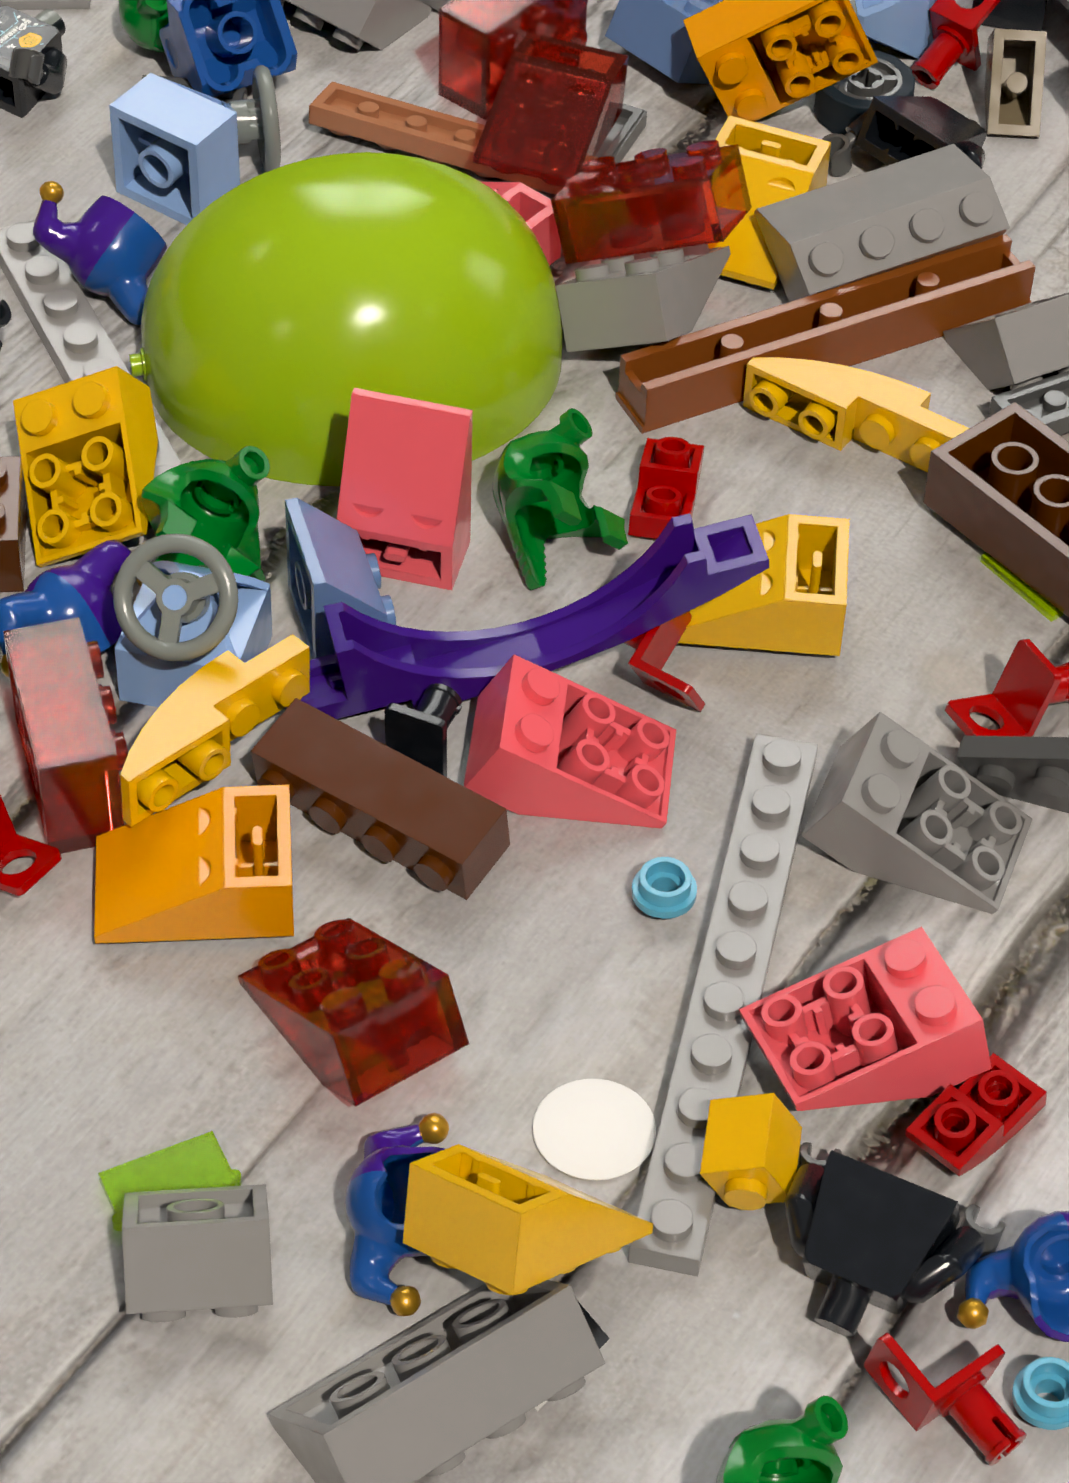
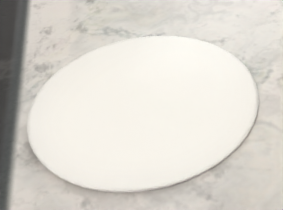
[532,1079,656,1181]

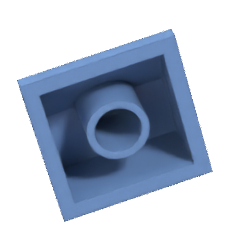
[285,498,396,659]

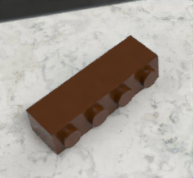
[251,698,510,900]

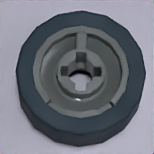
[814,50,915,135]

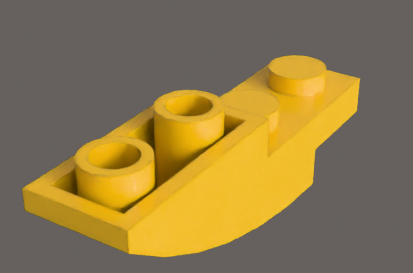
[743,357,970,473]
[120,634,310,827]

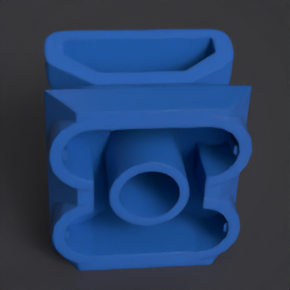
[159,0,298,97]

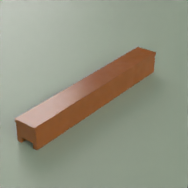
[615,234,1036,434]

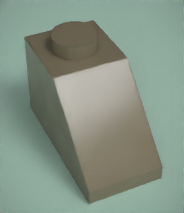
[984,28,1047,138]

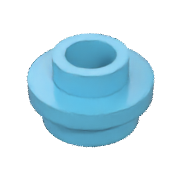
[632,857,697,919]
[1012,1357,1069,1430]

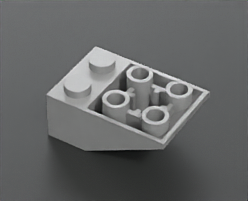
[555,239,731,353]
[801,712,1032,914]

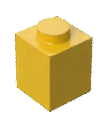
[700,1093,802,1210]

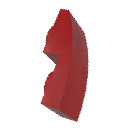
[628,437,704,539]
[905,1053,1047,1177]

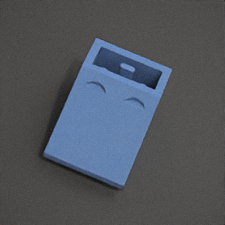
[605,0,723,84]

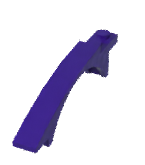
[285,513,770,719]

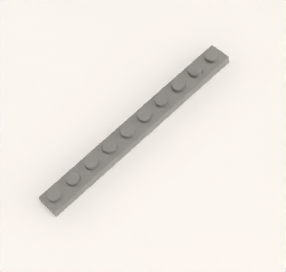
[628,733,818,1277]

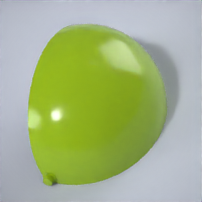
[129,152,563,486]

